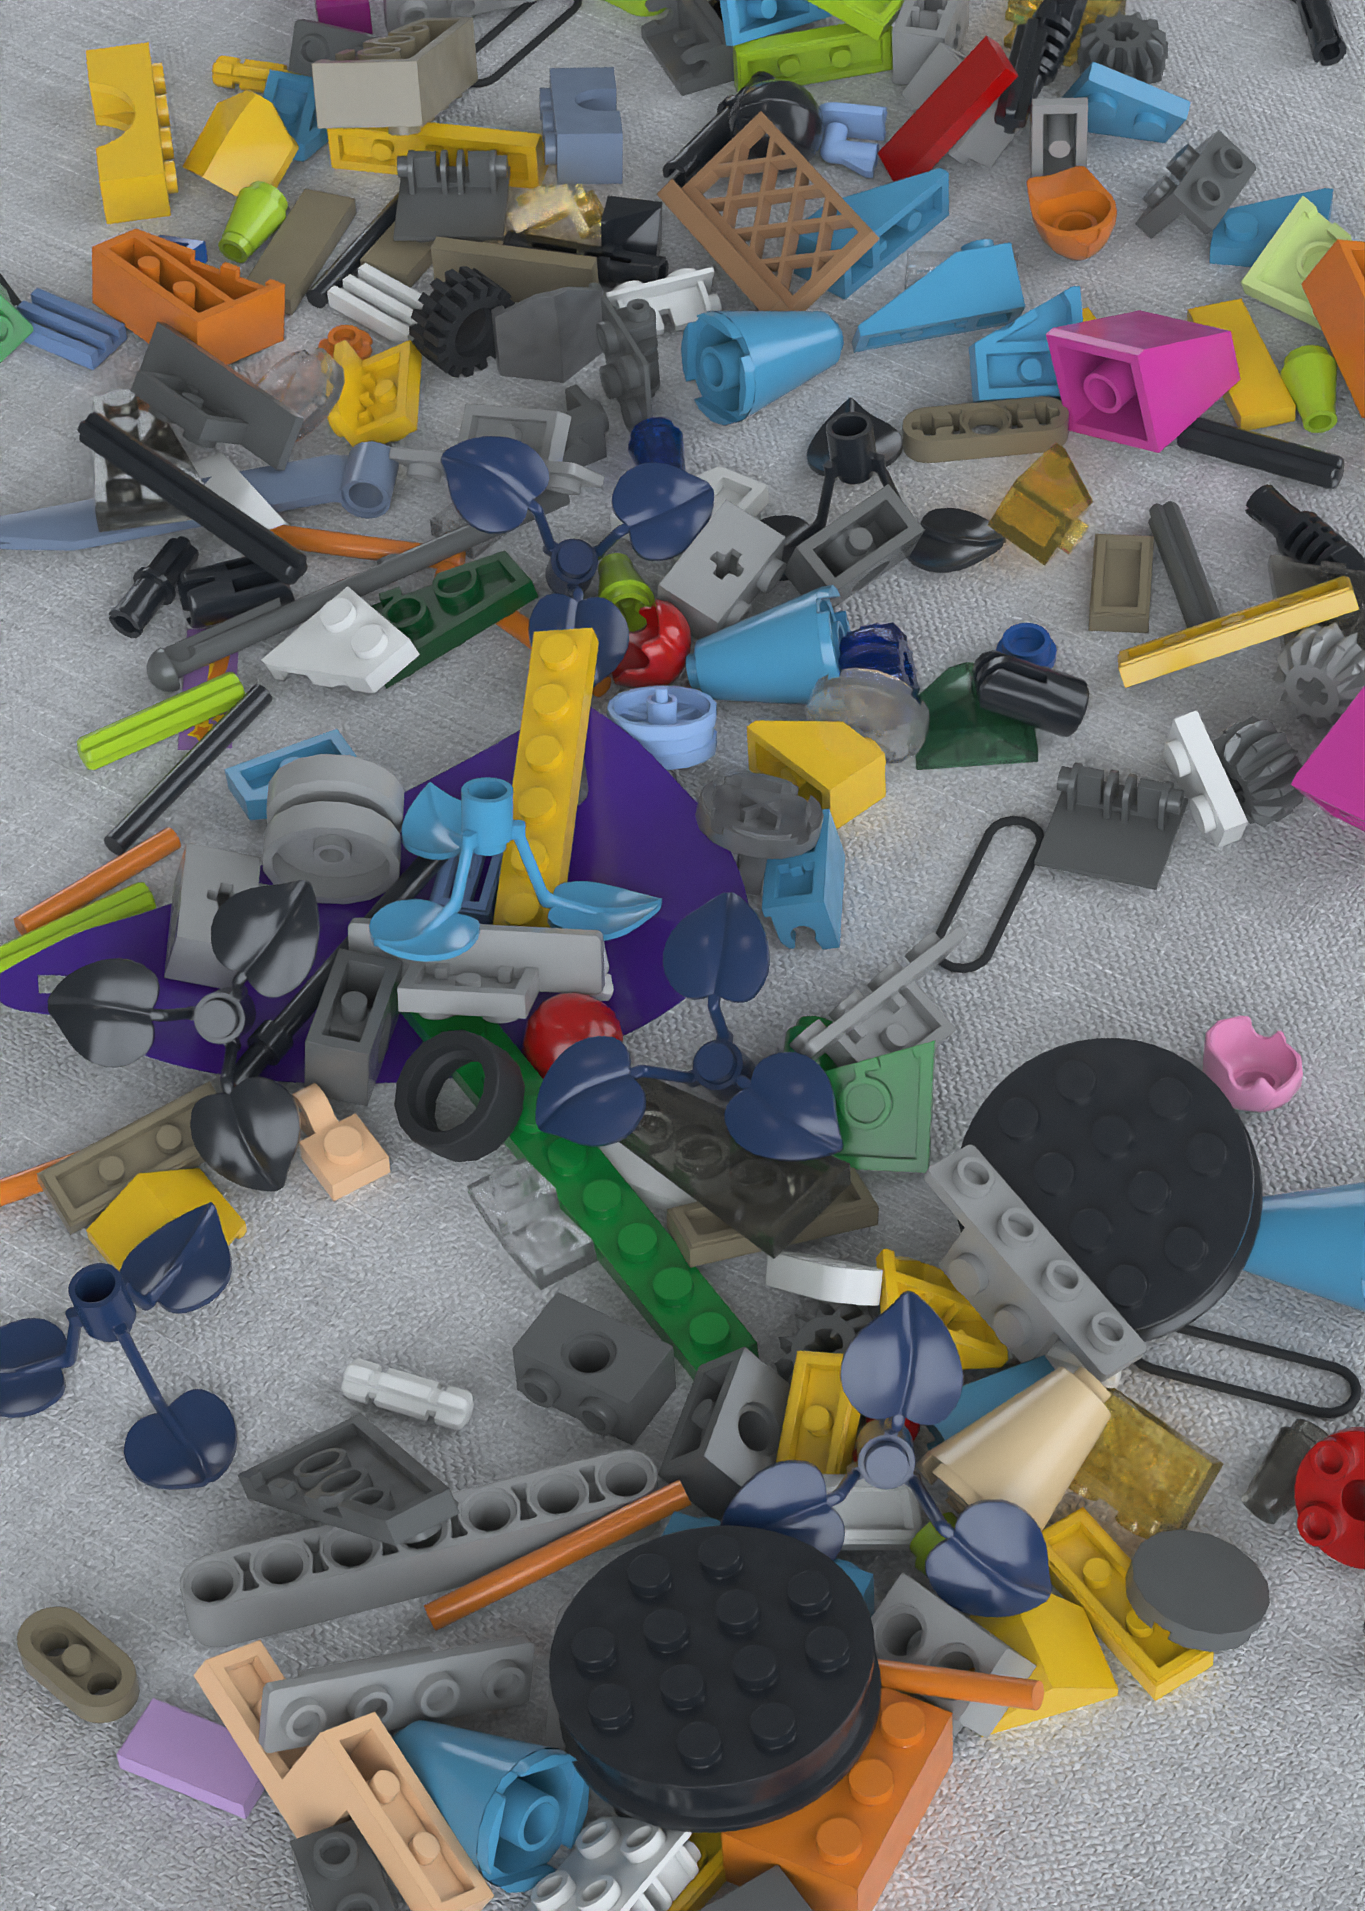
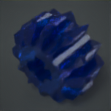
[838,622,920,728]

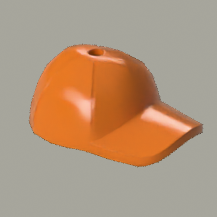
[1027,166,1117,261]

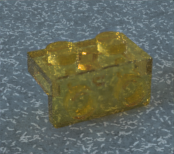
[507,183,604,239]
[1068,1388,1224,1539]

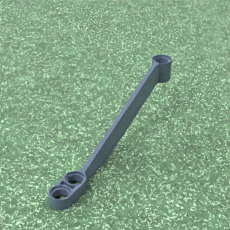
[0,441,399,551]

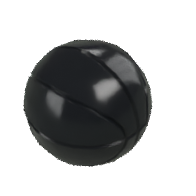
[728,79,824,175]

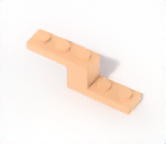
[193,1640,494,1911]

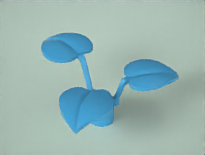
[369,777,662,962]

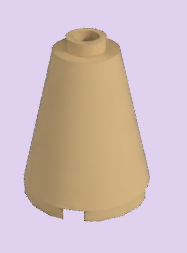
[917,1366,1111,1531]

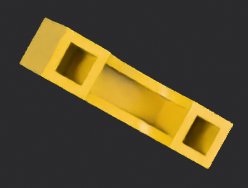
[85,42,179,224]

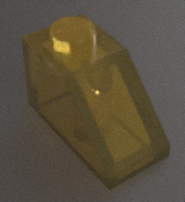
[988,442,1093,566]

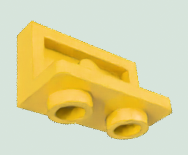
[326,340,422,447]

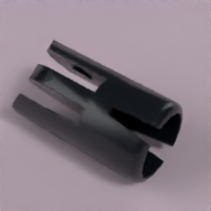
[177,556,295,629]
[972,651,1089,737]

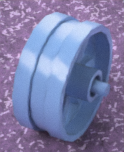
[607,685,717,770]

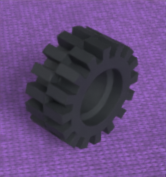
[409,266,515,378]

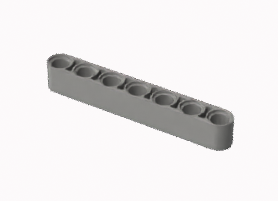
[180,1450,661,1648]

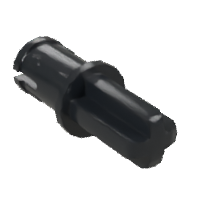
[109,536,199,638]

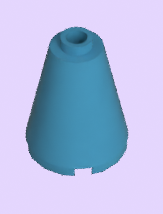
[681,311,844,426]
[686,585,857,707]
[1243,1182,1365,1312]
[393,1720,589,1893]

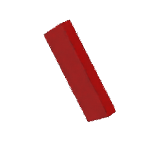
[877,36,1018,182]

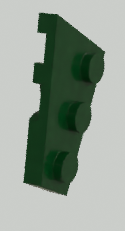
[371,550,538,689]

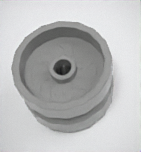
[262,754,404,904]

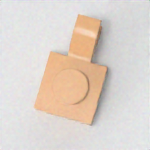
[292,1083,391,1201]

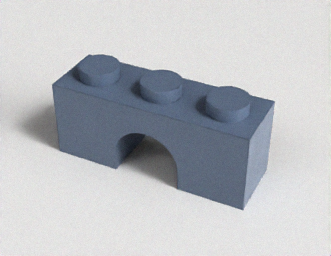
[539,67,623,185]

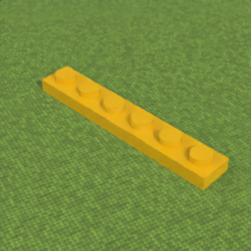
[493,628,599,928]

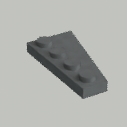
[238,1413,460,1546]

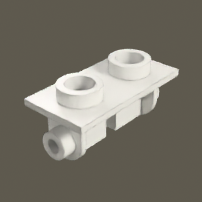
[605,267,722,336]

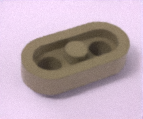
[17,1606,140,1723]

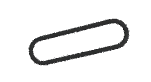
[471,0,582,87]
[936,816,1044,973]
[1134,1325,1361,1418]

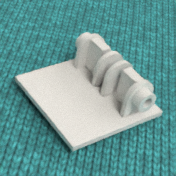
[522,1816,701,1911]

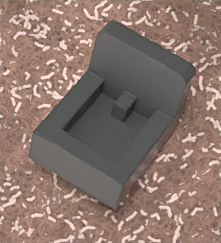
[562,384,609,467]

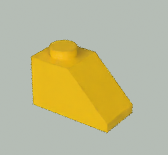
[747,720,886,829]

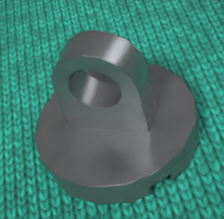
[695,773,824,896]

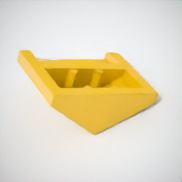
[182,90,299,197]
[86,1168,247,1272]
[876,1249,1008,1370]
[968,1594,1118,1737]

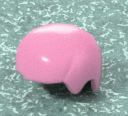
[1203,1015,1303,1112]

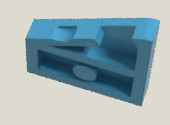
[968,286,1083,403]

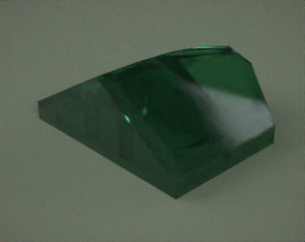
[909,662,1038,770]

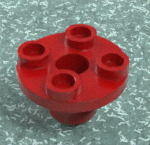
[1294,1427,1365,1569]

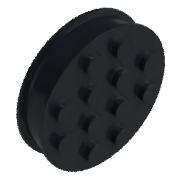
[957,1038,1263,1342]
[549,1526,882,1833]

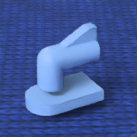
[819,102,887,178]

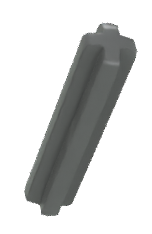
[1148,501,1221,628]

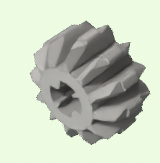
[1272,622,1365,729]

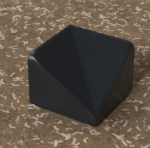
[601,196,662,256]

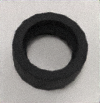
[394,1030,525,1162]

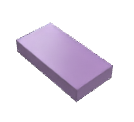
[116,1698,265,1819]

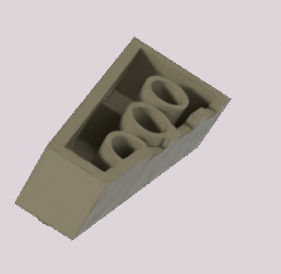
[311,17,478,136]

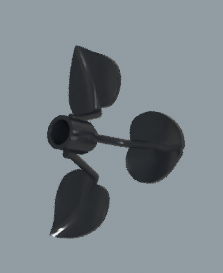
[760,397,1006,581]
[47,880,320,1192]

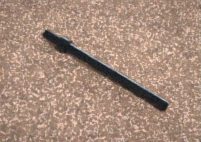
[233,856,448,1087]

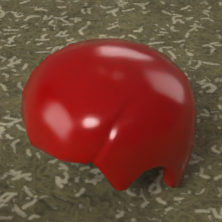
[612,599,691,689]
[521,992,623,1079]

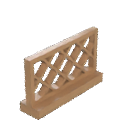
[657,111,880,311]

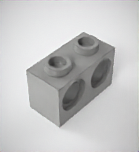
[871,1572,1037,1738]

